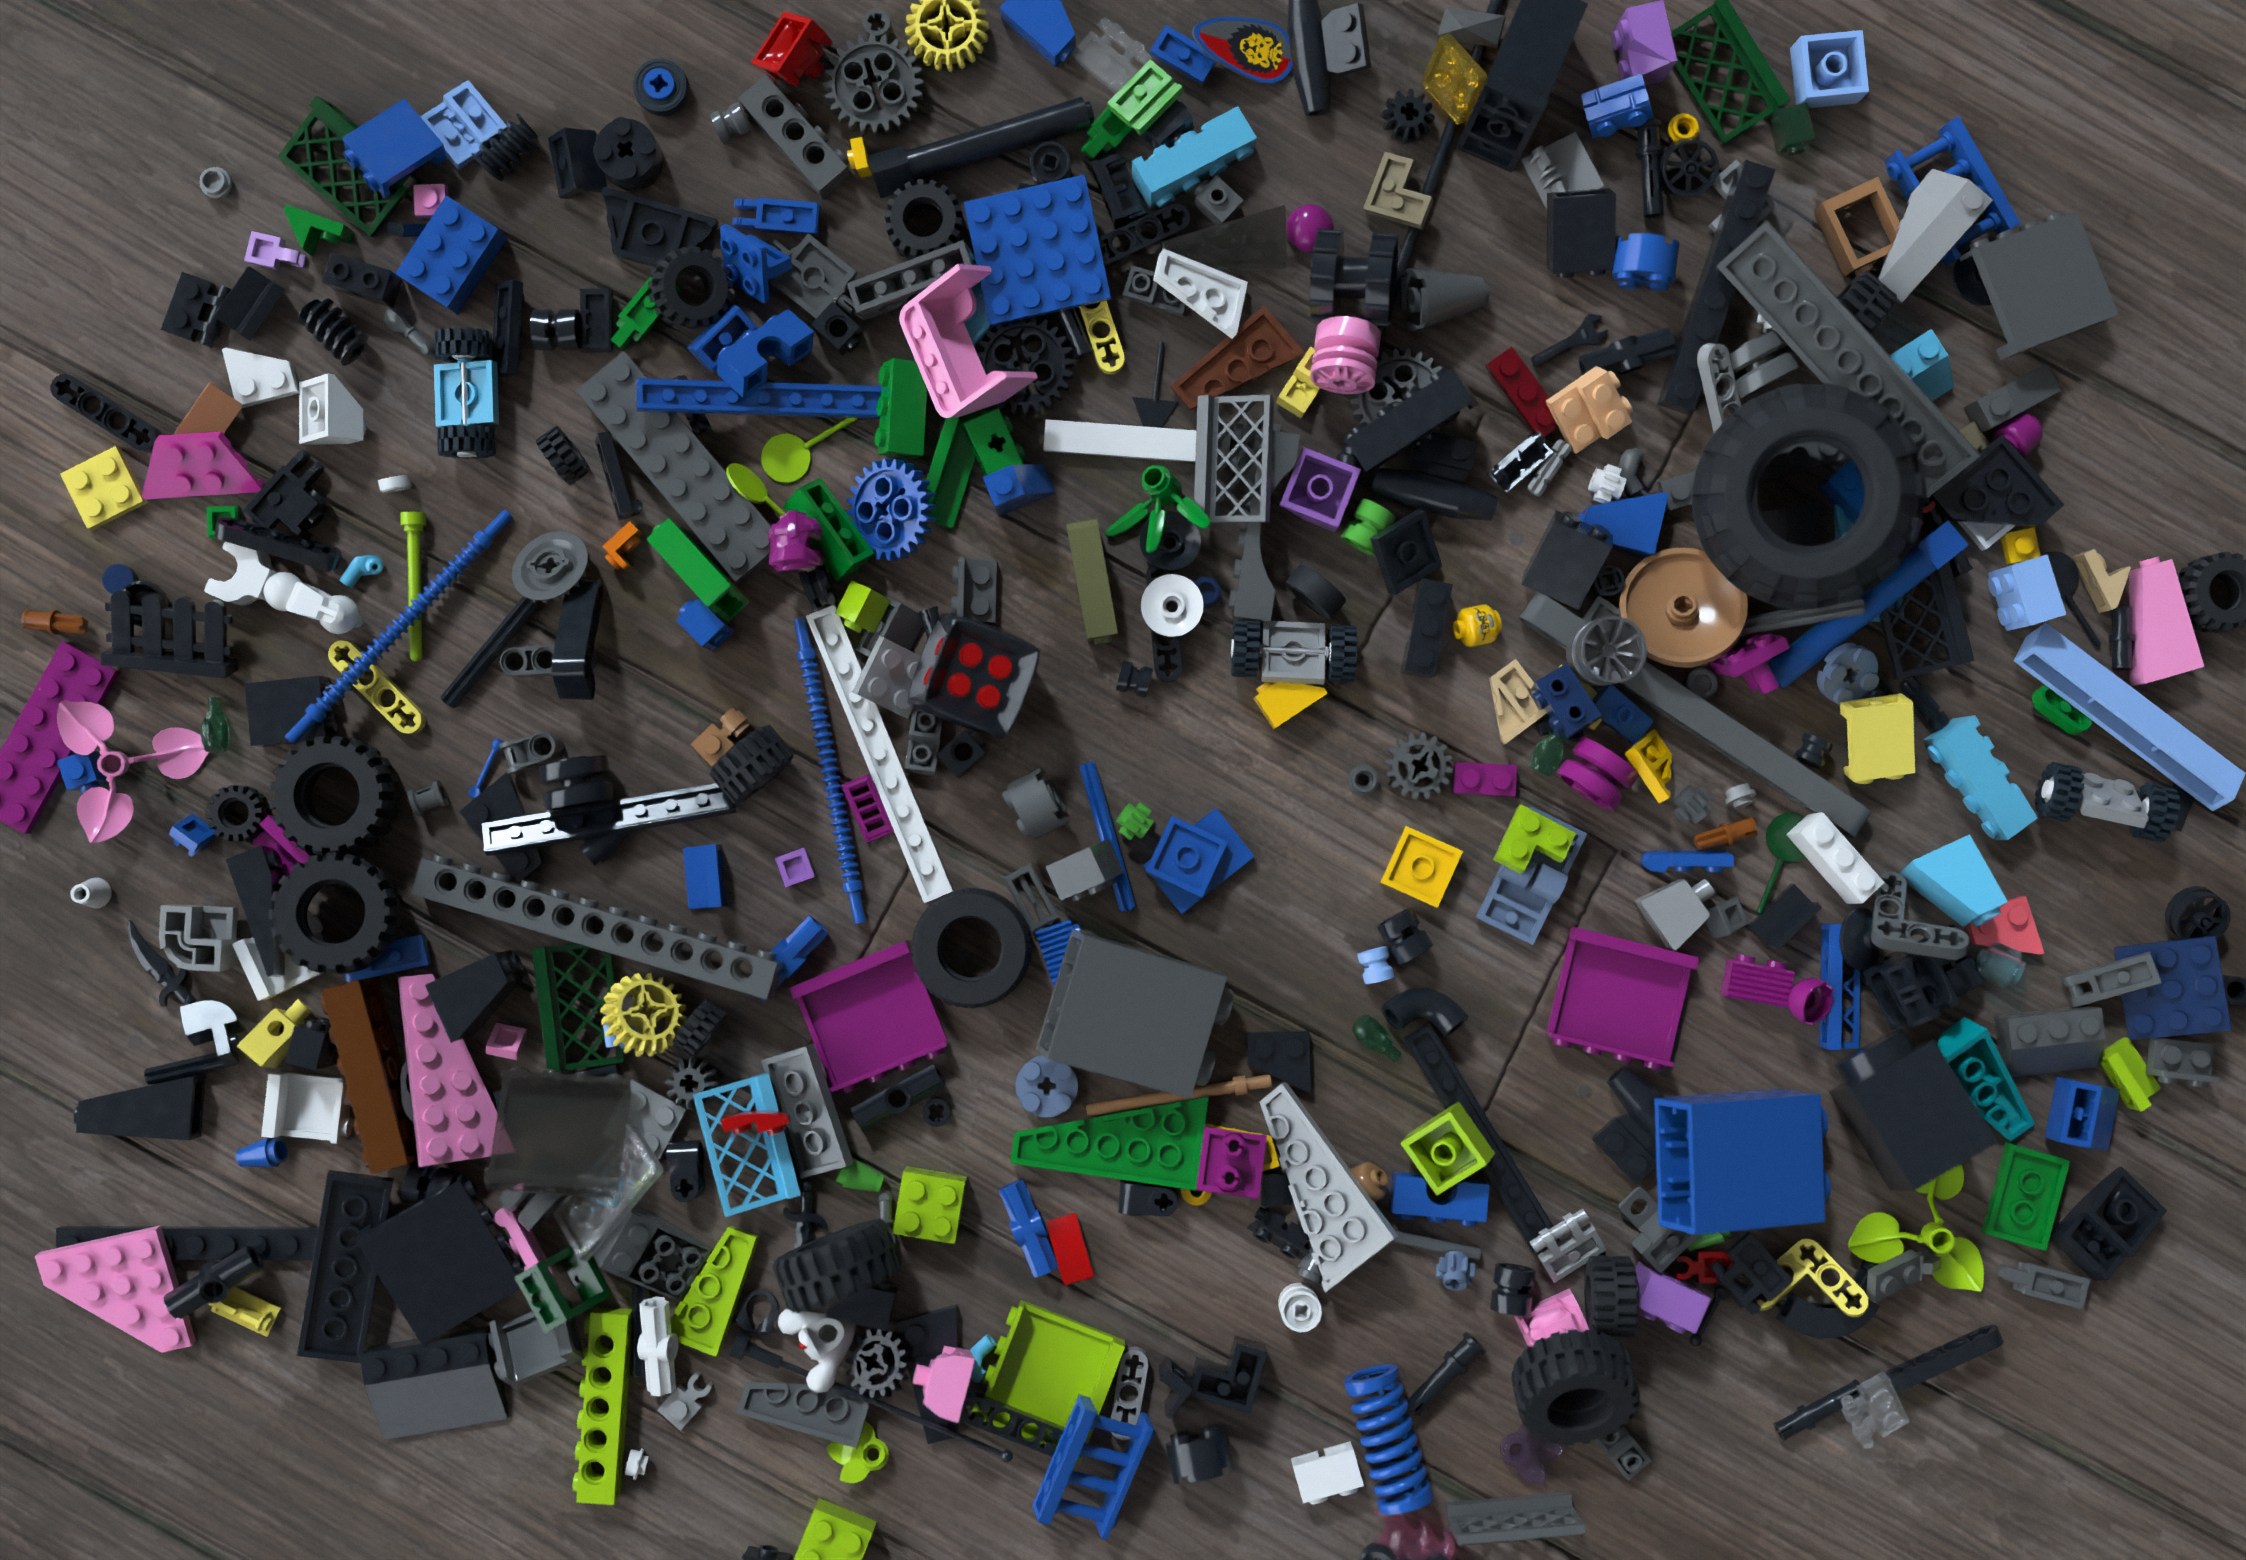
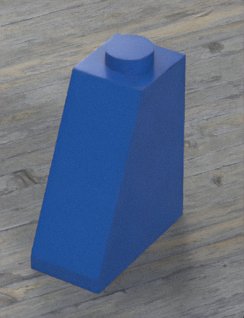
[1000,0,1076,67]
[983,464,1055,517]
[1577,492,1669,558]

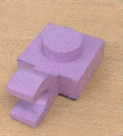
[244,231,307,271]

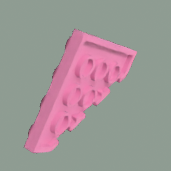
[35,1225,196,1353]

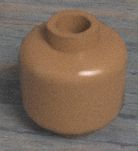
[1350,1162,1388,1203]

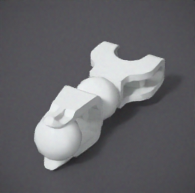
[204,542,364,634]

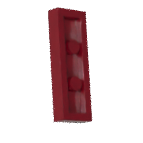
[1485,346,1558,437]

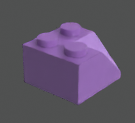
[1611,0,1677,85]
[1279,447,1361,532]
[1636,1261,1711,1334]

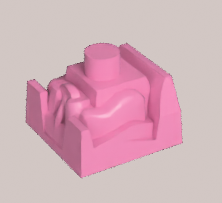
[1514,1288,1589,1347]
[913,1345,975,1423]

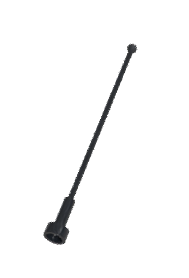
[730,1332,1013,1463]

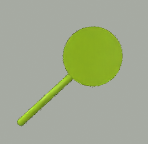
[761,418,858,483]
[726,463,786,516]

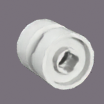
[1278,1283,1322,1332]

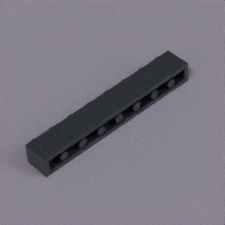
[1657,160,1776,414]

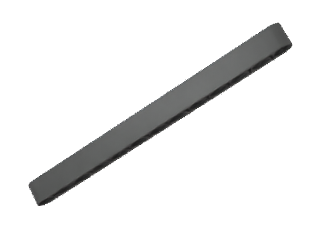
[1519,592,1872,839]

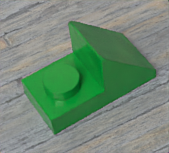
[284,204,354,256]

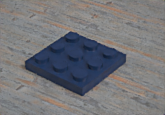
[2114,935,2232,1040]

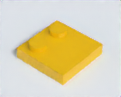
[1380,826,1463,908]

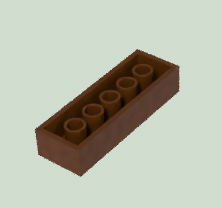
[321,976,418,1174]

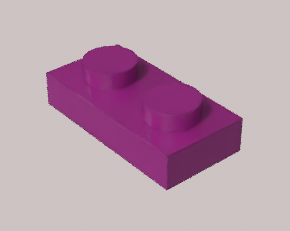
[1452,762,1517,796]

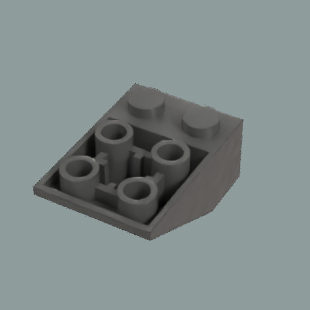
[592,1199,712,1302]

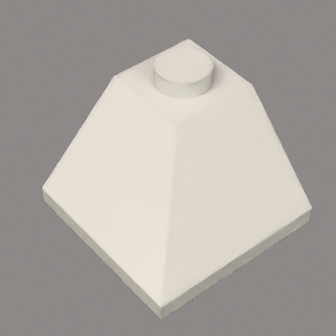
[299,374,366,445]

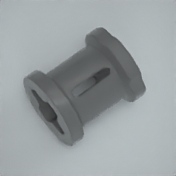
[408,780,449,817]

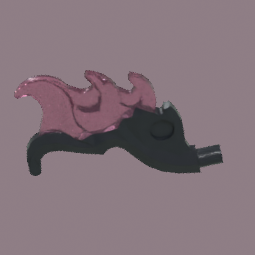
[1359,1508,1461,1560]

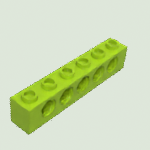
[572,1306,632,1505]

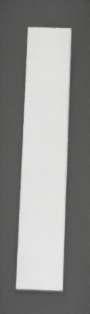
[1043,419,1230,463]

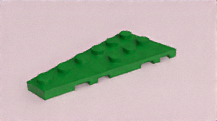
[1010,1096,1209,1190]

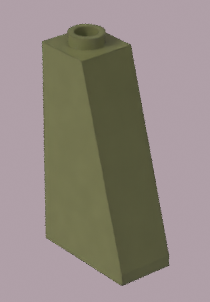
[1066,519,1118,645]

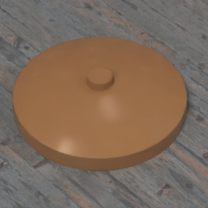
[1619,548,1748,667]

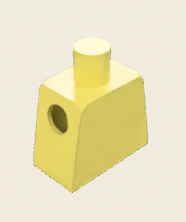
[237,999,312,1068]

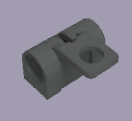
[1618,1187,1701,1273]

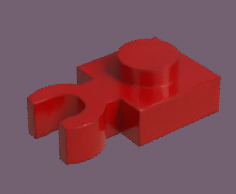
[1674,1249,1730,1283]

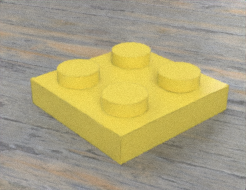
[60,446,148,530]

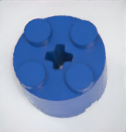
[1612,233,1680,292]

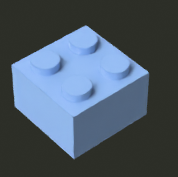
[1790,30,1869,109]
[1988,555,2066,631]

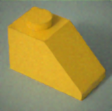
[1253,682,1327,729]

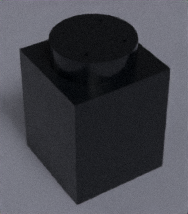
[1829,1028,1998,1191]

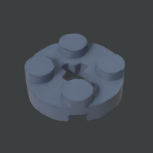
[1817,643,1879,706]
[1016,1054,1078,1117]

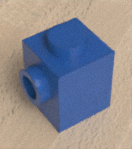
[57,751,108,794]

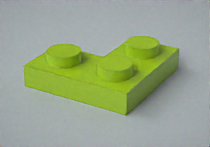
[1493,804,1576,874]

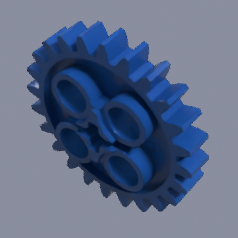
[846,459,937,561]

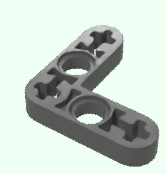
[1871,872,1969,960]

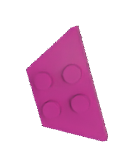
[142,432,265,500]

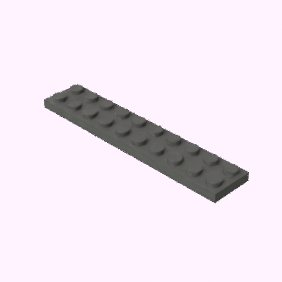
[1716,221,1980,498]

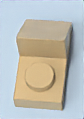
[2071,549,2131,613]

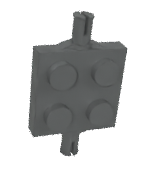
[769,233,858,320]

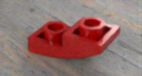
[720,1110,791,1136]
[1046,1213,1095,1286]

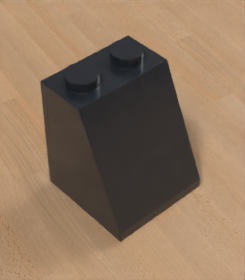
[425,950,524,1043]

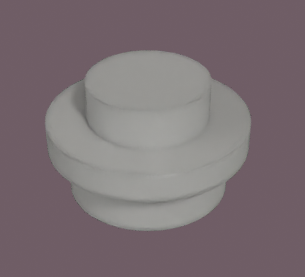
[200,167,232,199]
[1725,783,1756,809]

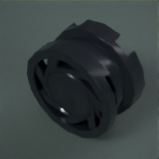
[799,564,838,612]

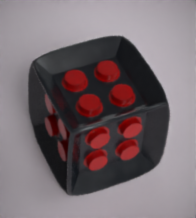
[907,613,1040,739]

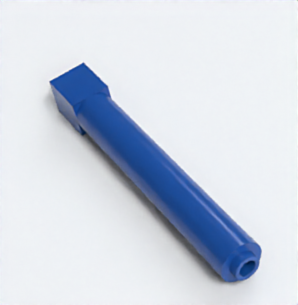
[1768,521,1969,690]

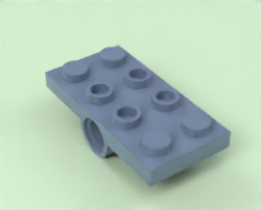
[1475,806,1587,945]

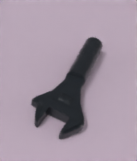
[1531,314,1608,368]

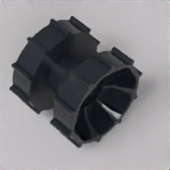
[1309,229,1399,327]

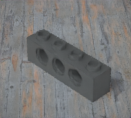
[738,74,851,199]
[847,240,976,320]

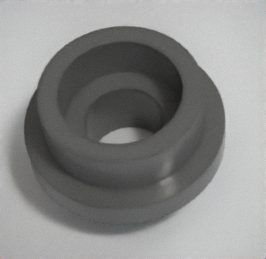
[1348,765,1379,796]

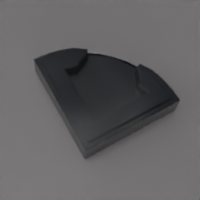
[387,222,428,237]

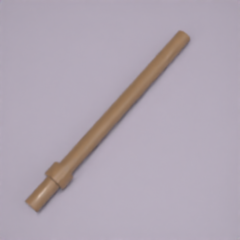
[1086,1074,1272,1117]

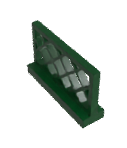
[1671,0,1791,145]
[278,96,422,238]
[532,943,625,1074]

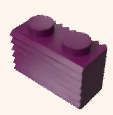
[1720,954,1795,1008]

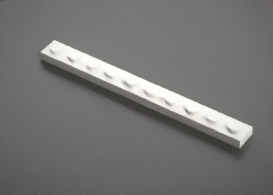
[806,604,953,903]

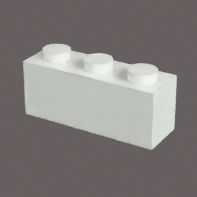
[1786,812,1885,904]

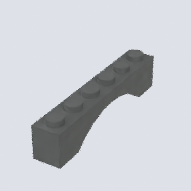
[1228,430,1300,622]

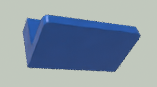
[683,844,727,909]

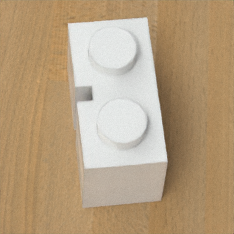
[1291,1441,1364,1504]

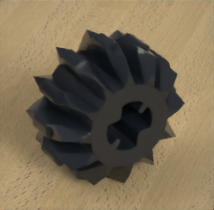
[1381,88,1435,144]

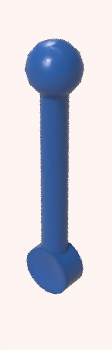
[468,739,503,798]

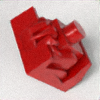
[751,11,833,86]

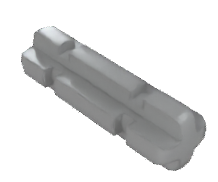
[1527,439,1572,497]

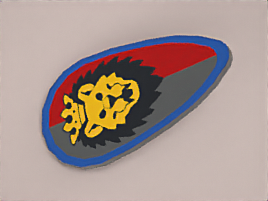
[1192,17,1292,84]

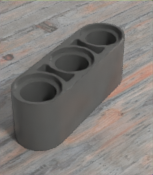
[500,645,597,678]

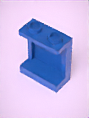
[342,98,447,198]

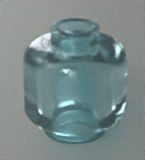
[1975,942,2026,988]

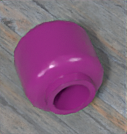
[1994,412,2043,457]

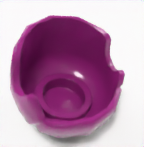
[1284,204,1334,252]
[1788,977,1834,1026]

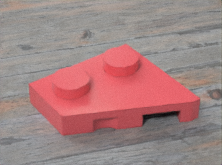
[1966,896,2044,955]

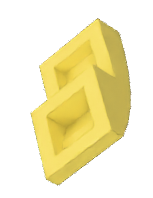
[1275,346,1321,418]

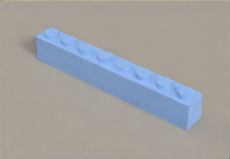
[2014,622,2246,811]

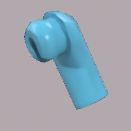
[339,555,384,589]
[970,1334,997,1383]

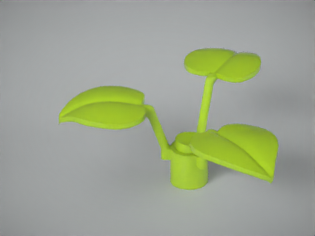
[1848,1164,1984,1292]

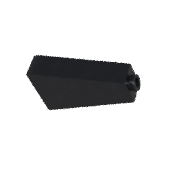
[74,1074,206,1141]

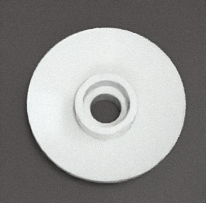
[1141,574,1203,637]

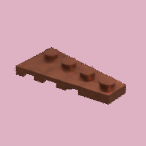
[1170,306,1304,411]

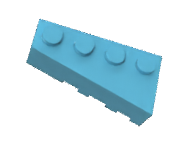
[1132,106,1257,210]
[1923,715,2038,840]

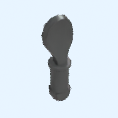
[383,308,435,356]
[878,1190,898,1248]

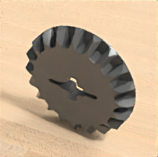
[512,531,590,604]

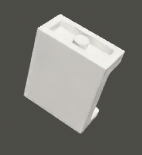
[232,911,325,1001]
[261,1071,353,1144]

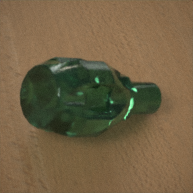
[201,697,230,753]
[1530,731,1565,776]
[1352,1014,1401,1062]

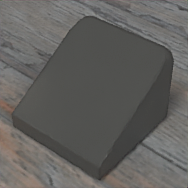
[1706,896,1749,939]

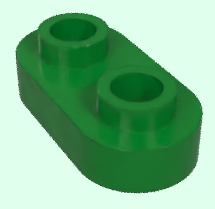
[2032,684,2092,735]

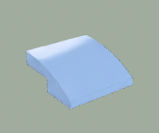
[420,80,508,170]

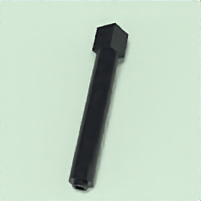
[867,96,1095,199]

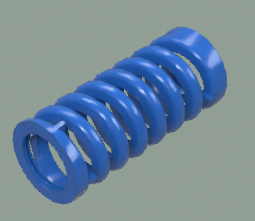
[1344,1364,1434,1515]

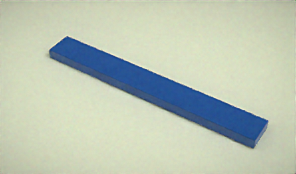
[636,378,882,419]

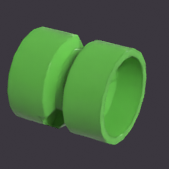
[1340,498,1396,557]

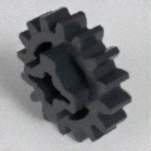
[845,1329,913,1399]

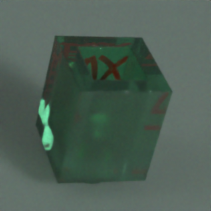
[1768,102,1815,156]

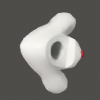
[778,1309,856,1393]

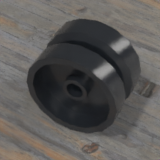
[538,755,615,811]

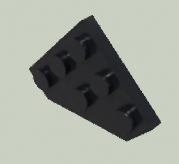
[1929,434,2064,527]

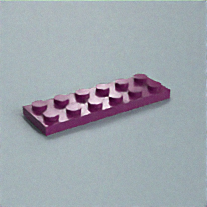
[0,641,121,834]

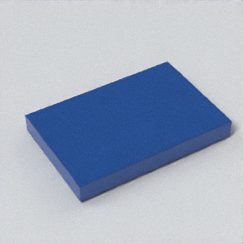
[1143,808,1254,914]

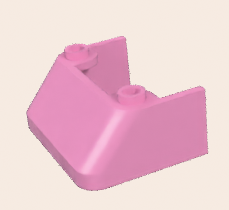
[899,264,1038,418]

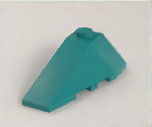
[1937,1017,2035,1142]

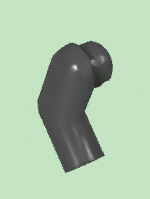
[1618,448,1644,496]

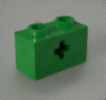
[962,408,1026,476]

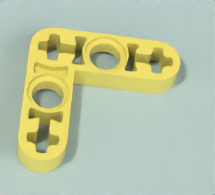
[1750,1239,1869,1317]

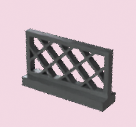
[1194,395,1274,524]
[1445,1491,1586,1545]

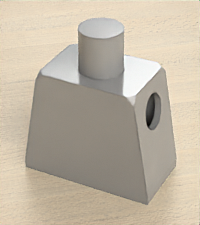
[1633,879,1716,951]

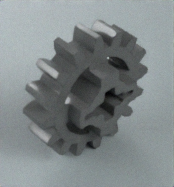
[1384,732,1453,800]

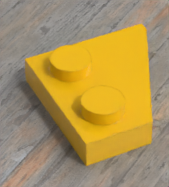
[1625,729,1672,803]

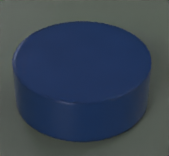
[102,564,138,594]

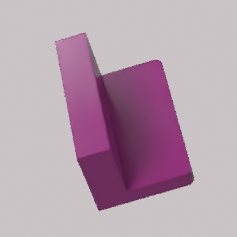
[253,815,321,876]

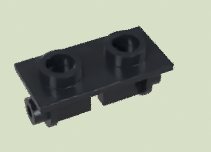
[1487,432,1554,494]
[1247,1206,1311,1260]

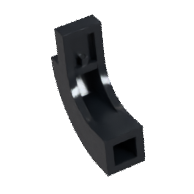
[1776,1260,1880,1338]

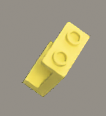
[1840,693,1915,784]

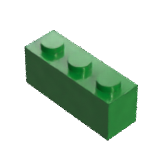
[875,358,927,460]
[783,478,874,582]

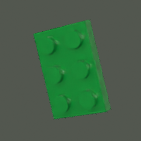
[1981,1142,2070,1251]

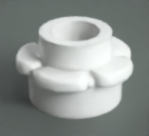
[624,1448,649,1480]

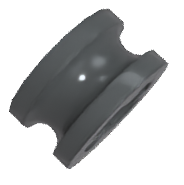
[862,8,892,41]

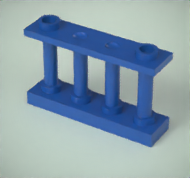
[1884,116,2021,267]
[1032,1395,1154,1540]

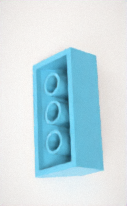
[1890,329,1954,401]

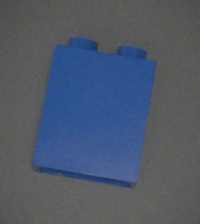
[1654,1089,1831,1235]

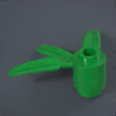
[1105,465,1211,553]

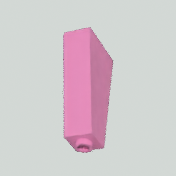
[2129,556,2205,686]

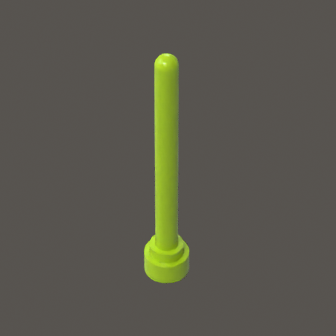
[400,512,426,661]

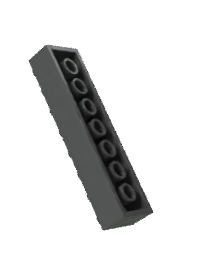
[576,351,771,586]

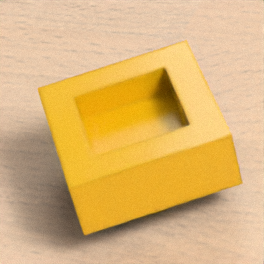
[847,137,873,178]
[2000,527,2041,565]

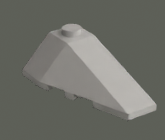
[1878,169,1993,304]

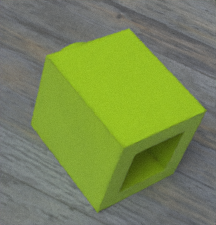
[835,580,891,633]

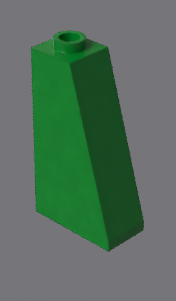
[647,518,750,623]

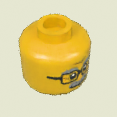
[1453,604,1502,647]

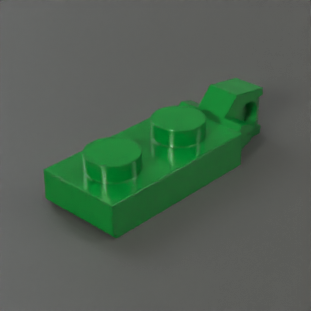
[1080,106,1132,159]
[611,276,683,351]

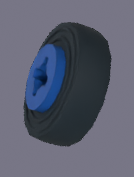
[633,58,689,116]

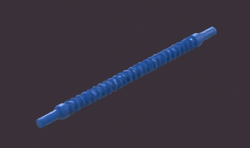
[284,509,513,745]
[793,618,866,924]

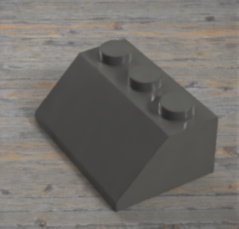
[1994,1005,2106,1077]

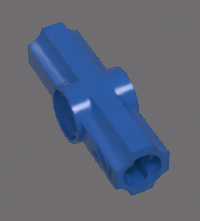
[758,915,829,1001]
[998,1179,1059,1278]

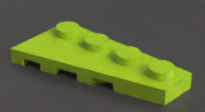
[670,1226,760,1357]

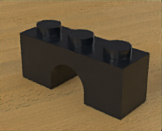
[1400,578,1453,679]

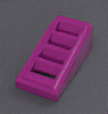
[841,774,894,843]

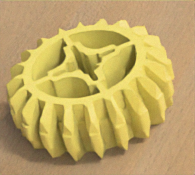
[905,0,989,72]
[601,972,687,1057]

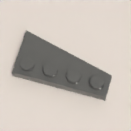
[736,1382,871,1448]

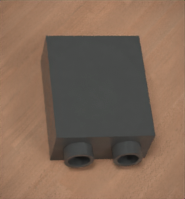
[1036,929,1233,1099]

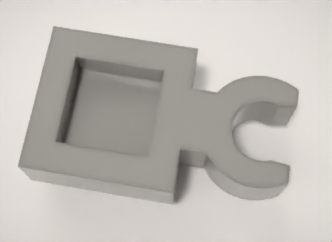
[657,1371,713,1431]

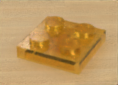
[1420,33,1488,125]

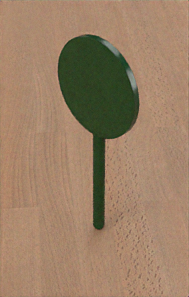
[1757,813,1805,914]

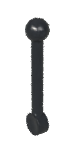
[1690,1287,1728,1346]

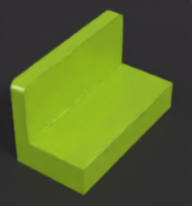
[2098,1037,2160,1112]

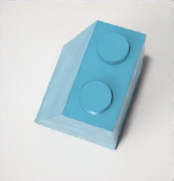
[1899,835,2008,928]

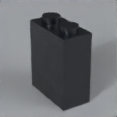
[1547,188,1616,278]
[1522,510,1613,610]
[245,676,339,747]

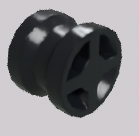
[1794,733,1833,769]

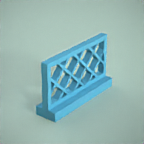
[693,1073,801,1217]

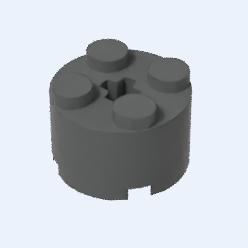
[1002,767,1070,839]

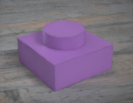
[775,847,816,887]

